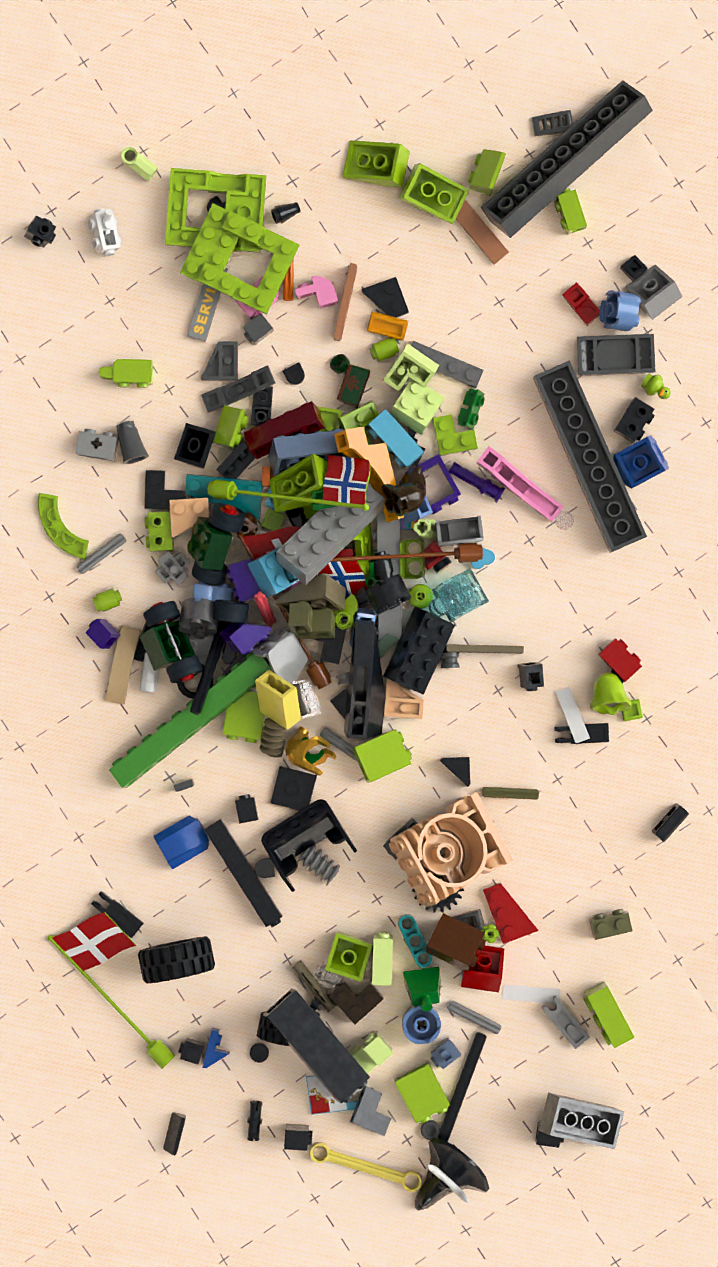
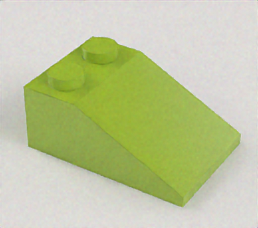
[342,140,410,188]
[398,163,470,224]
[269,453,328,513]

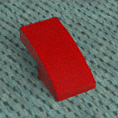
[562,282,600,326]

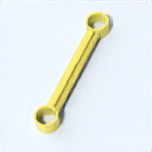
[310,1142,421,1192]

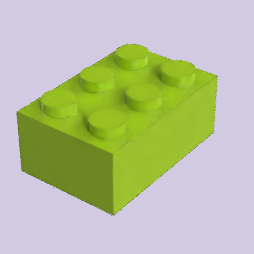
[583,982,635,1049]

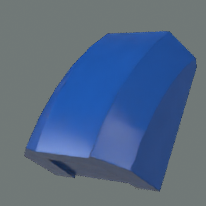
[613,435,669,489]
[154,815,209,869]

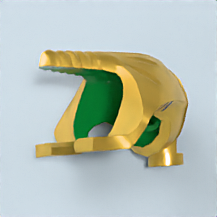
[286,726,337,776]

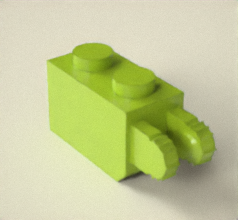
[98,359,153,388]

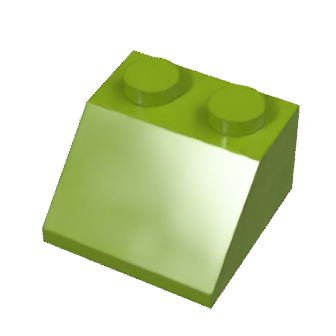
[467,149,506,196]

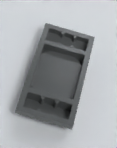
[577,334,656,376]

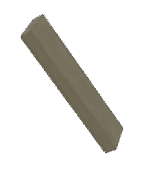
[446,644,524,654]

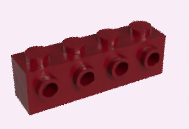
[244,401,325,459]

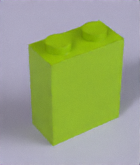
[223,692,265,743]
[352,729,412,783]
[394,1062,450,1124]

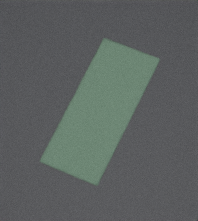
[378,633,399,658]

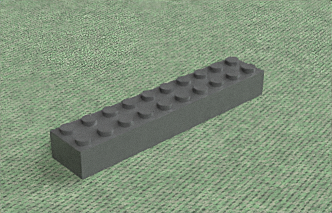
[481,80,653,238]
[533,360,647,553]

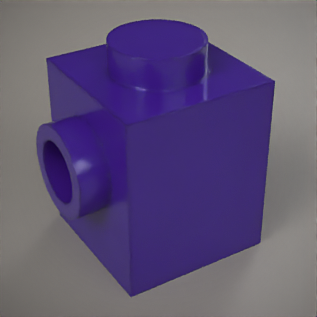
[85,619,120,649]

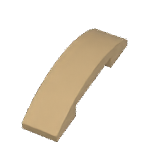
[106,626,141,705]

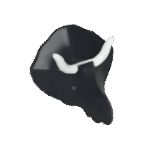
[415,1137,490,1211]

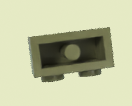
[589,909,633,940]

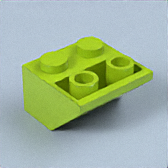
[213,405,249,450]

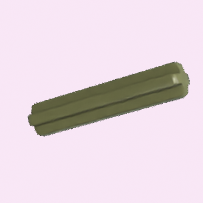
[482,787,539,800]

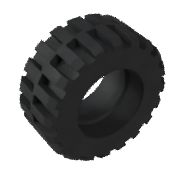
[138,936,215,984]

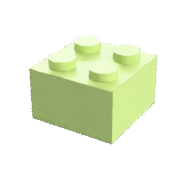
[390,379,445,435]

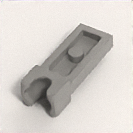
[541,996,590,1049]

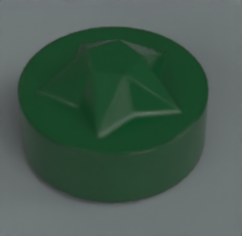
[330,354,350,374]

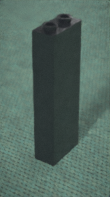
[263,988,370,1104]

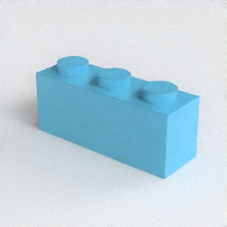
[368,409,424,469]

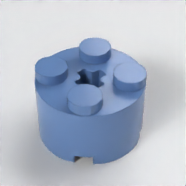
[599,290,641,331]
[402,1006,441,1044]

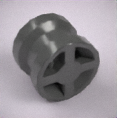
[441,652,460,668]

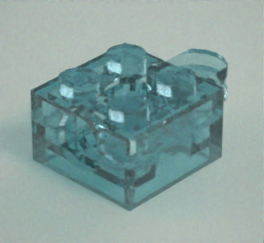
[428,568,489,623]

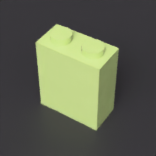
[372,932,393,986]

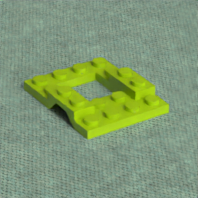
[165,168,267,253]
[180,204,300,315]

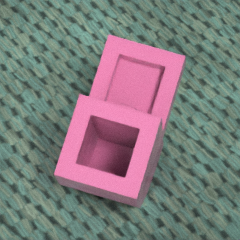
[295,276,338,309]

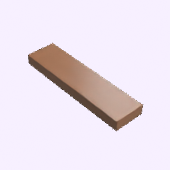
[456,200,509,265]
[334,263,357,341]

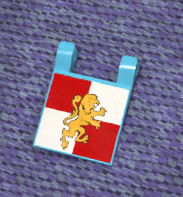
[306,1075,358,1115]

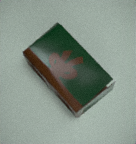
[337,364,370,408]

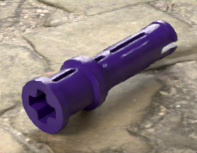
[449,462,505,503]

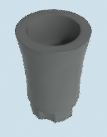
[116,421,149,464]

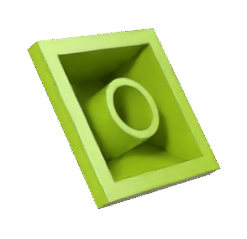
[325,931,373,982]

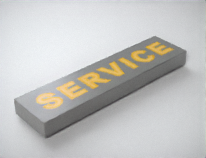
[187,268,228,342]

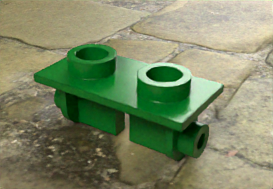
[457,388,485,430]

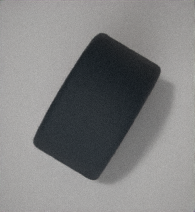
[213,600,249,623]

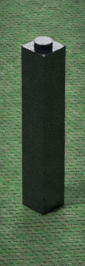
[204,819,283,927]

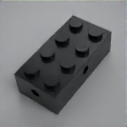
[383,607,455,695]

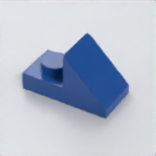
[202,1028,230,1068]

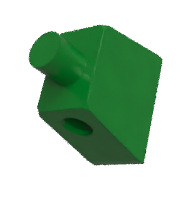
[403,967,441,1012]

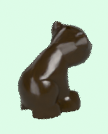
[382,466,426,517]

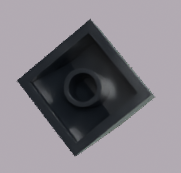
[174,423,216,469]

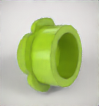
[481,924,499,943]

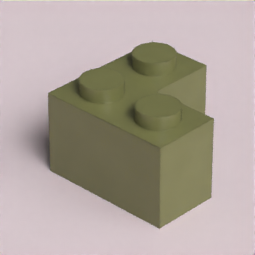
[288,601,336,639]

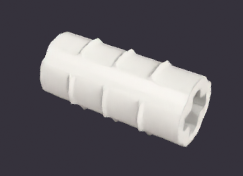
[139,653,160,693]

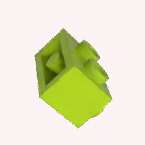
[145,511,174,552]

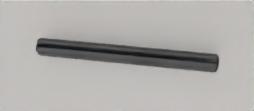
[190,621,230,715]
[438,1032,487,1142]

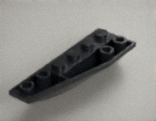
[344,620,386,739]

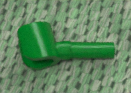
[365,561,380,586]

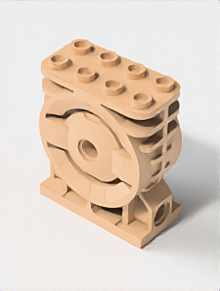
[389,792,513,907]

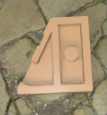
[169,498,209,537]
[384,679,424,719]

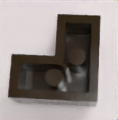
[329,981,384,1025]

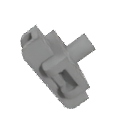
[155,551,190,585]

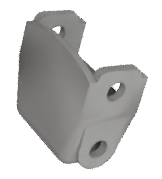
[435,515,484,547]
[252,627,308,684]

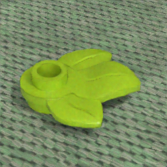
[333,595,358,630]

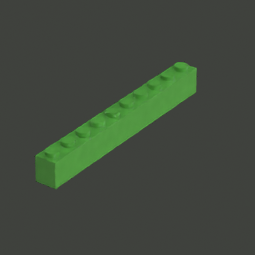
[109,651,273,788]

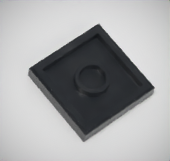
[271,766,317,811]

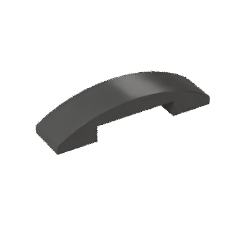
[201,365,275,413]

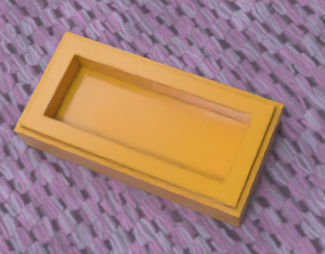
[367,312,409,341]

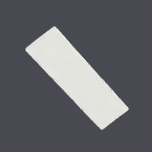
[556,687,590,743]
[502,985,560,1004]

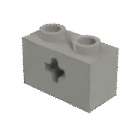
[75,428,119,462]

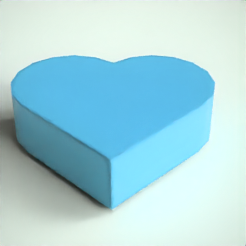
[471,547,495,569]

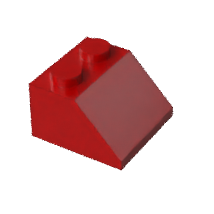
[461,946,505,993]

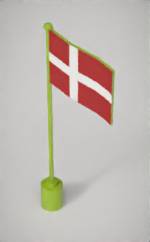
[47,912,175,1069]

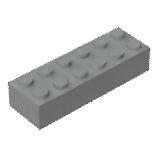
[277,485,384,585]

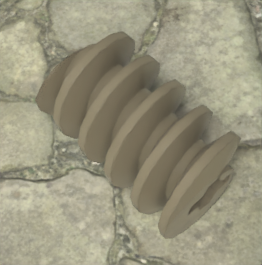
[259,718,287,758]

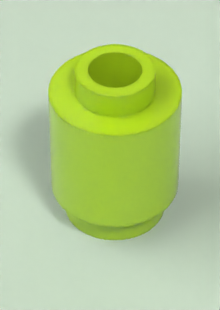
[370,338,399,362]
[92,588,122,612]

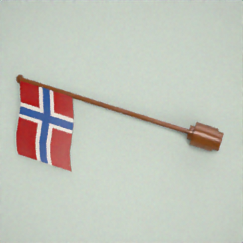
[317,543,483,600]

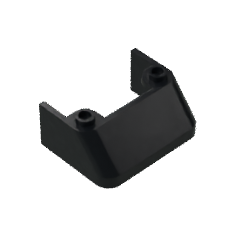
[261,799,357,892]

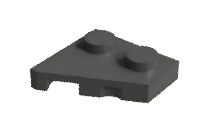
[201,341,238,381]

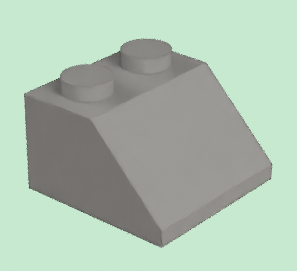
[625,264,683,320]

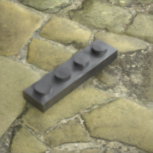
[411,341,484,388]

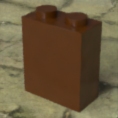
[426,913,486,972]

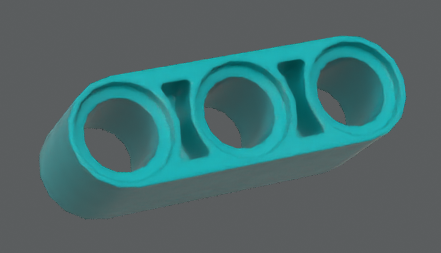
[398,914,432,968]

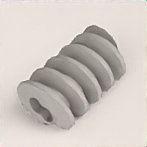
[297,845,340,886]

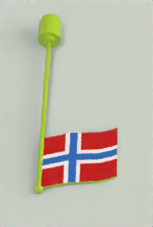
[208,455,370,511]

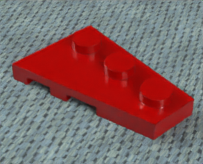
[483,883,539,944]

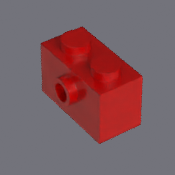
[598,638,642,682]

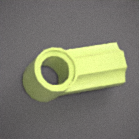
[121,147,158,181]
[414,519,436,539]

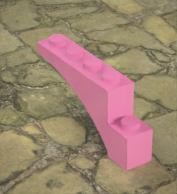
[476,446,564,522]

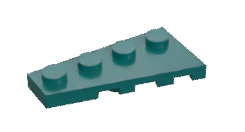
[185,474,263,520]

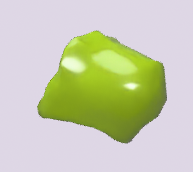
[590,672,631,715]

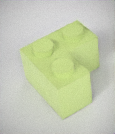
[383,344,439,391]
[349,1031,393,1074]

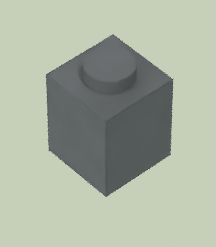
[243,314,274,345]

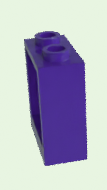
[405,454,461,515]

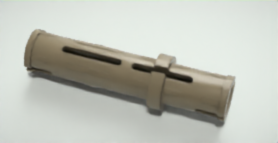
[292,960,337,1012]

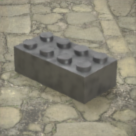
[539,1092,624,1149]

